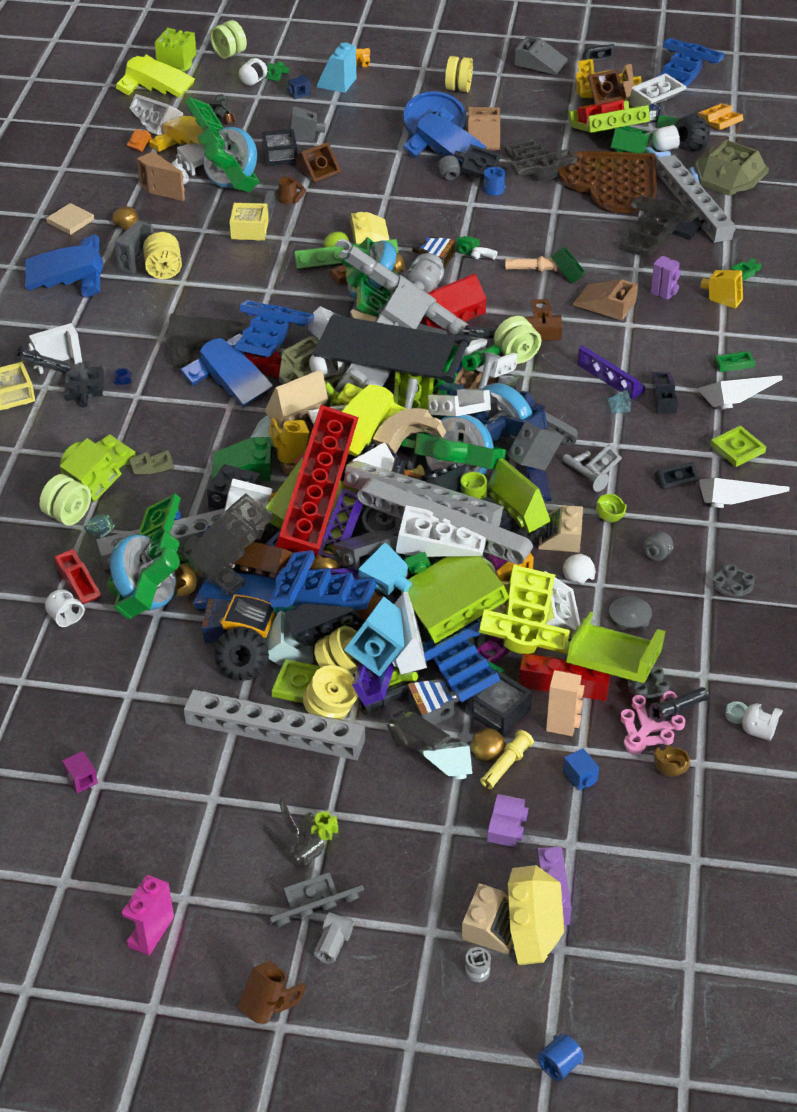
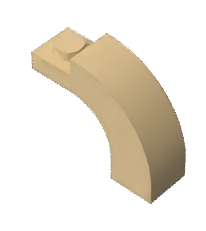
[373,408,447,454]

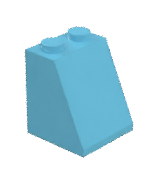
[317,43,356,93]
[344,597,404,677]

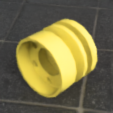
[143,232,182,279]

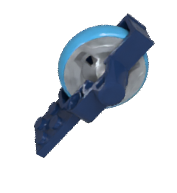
[455,383,548,450]

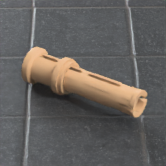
[505,256,558,272]

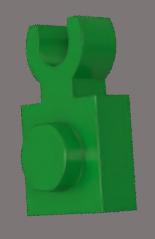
[730,258,762,281]

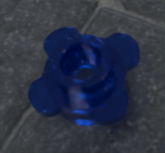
[113,368,132,385]

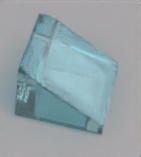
[608,390,631,414]
[84,514,115,538]

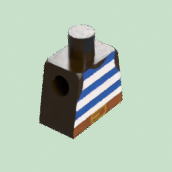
[412,236,455,270]

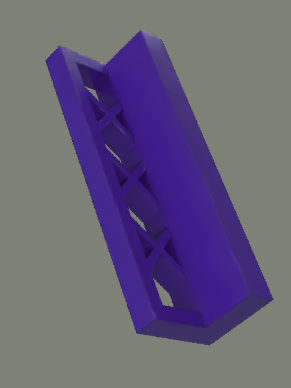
[578,346,645,400]
[317,487,363,560]
[352,662,394,706]

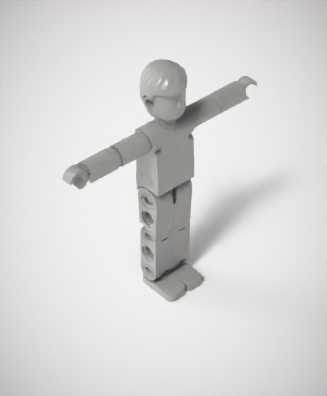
[335,239,490,392]

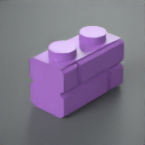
[651,256,681,300]

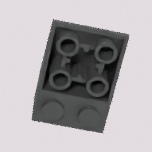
[515,35,568,75]

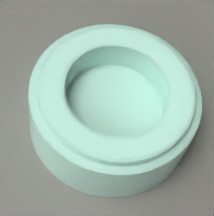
[725,701,747,724]

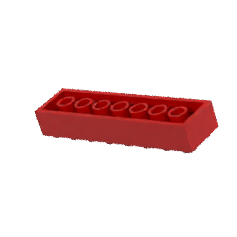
[275,405,359,557]

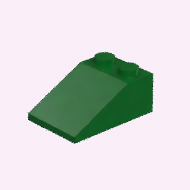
[611,126,654,153]
[212,437,273,481]

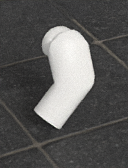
[471,247,497,259]

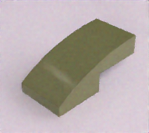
[130,450,175,474]

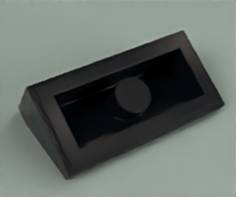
[582,44,614,62]
[654,462,700,489]

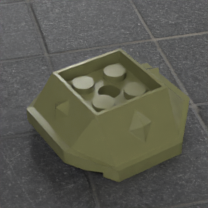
[695,139,769,196]
[279,335,350,404]

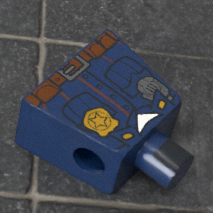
[202,598,231,643]

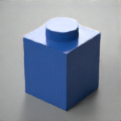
[563,748,599,791]

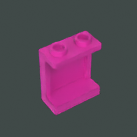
[122,875,174,956]

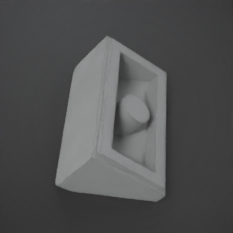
[585,444,622,475]

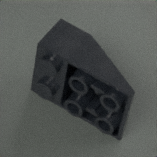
[417,463,467,491]
[285,604,365,646]

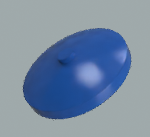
[403,91,466,137]

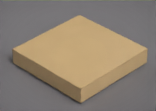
[46,203,95,235]

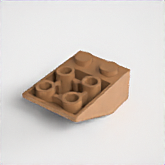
[468,107,500,151]
[137,151,185,201]
[573,279,638,320]

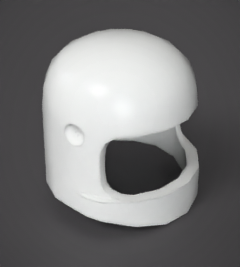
[239,58,268,86]
[652,125,679,151]
[309,355,345,378]
[45,589,85,627]
[742,703,783,741]

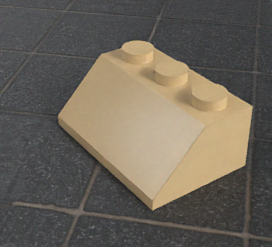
[265,370,328,428]

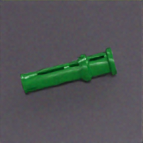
[462,344,501,371]

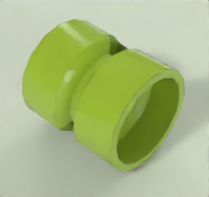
[461,472,487,499]

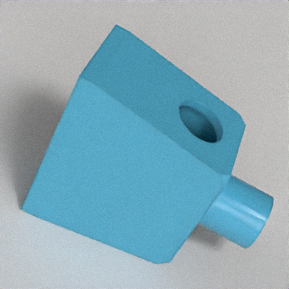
[358,543,412,595]

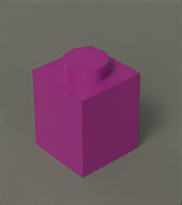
[62,751,98,793]

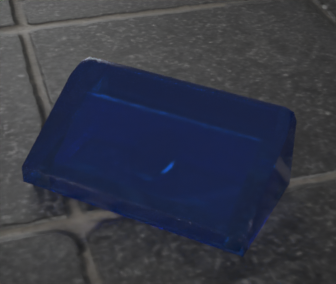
[527,466,551,501]

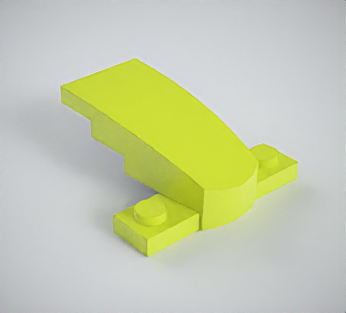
[116,55,195,98]
[338,383,406,458]
[479,565,570,654]

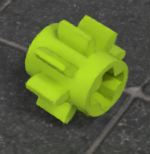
[309,811,338,841]

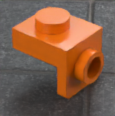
[127,129,152,152]

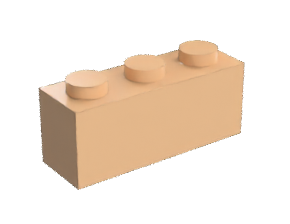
[546,670,584,736]

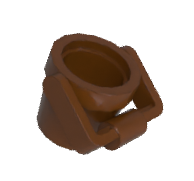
[276,177,306,204]

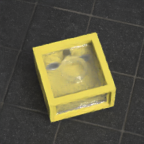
[230,203,269,241]
[0,362,35,410]

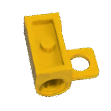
[269,418,309,463]

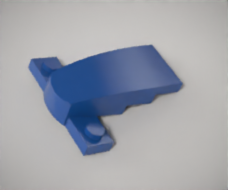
[656,38,725,87]
[403,107,486,166]
[25,234,103,298]
[235,300,314,357]
[181,334,273,408]
[269,550,377,610]
[193,573,277,621]
[422,617,500,702]

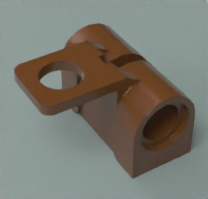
[524,299,562,341]
[237,960,306,1024]

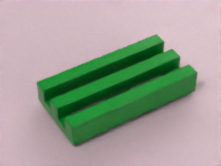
[714,351,756,372]

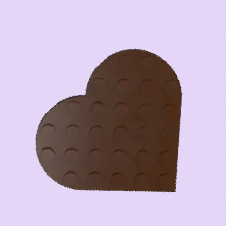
[558,151,657,214]

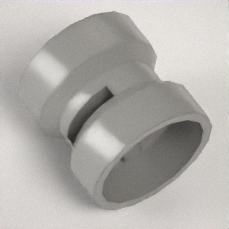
[465,947,491,982]

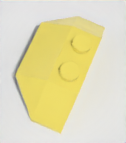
[350,212,389,244]
[508,865,564,965]

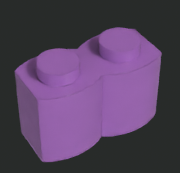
[487,794,529,847]

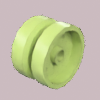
[210,20,247,59]
[494,316,542,364]
[40,474,91,526]

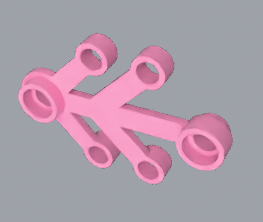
[621,691,685,755]

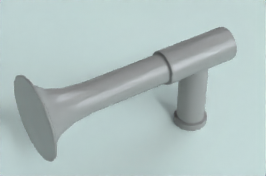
[478,352,500,390]
[404,378,418,409]
[562,451,609,492]

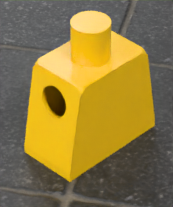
[701,270,743,309]

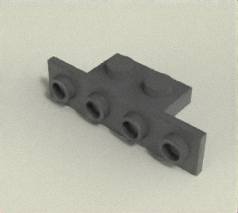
[268,872,364,927]

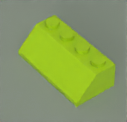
[394,372,434,416]
[488,458,550,533]

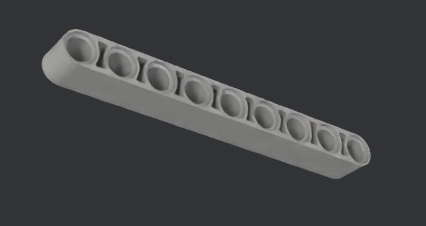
[357,478,533,565]

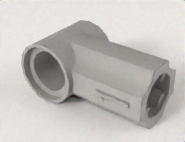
[314,912,354,964]

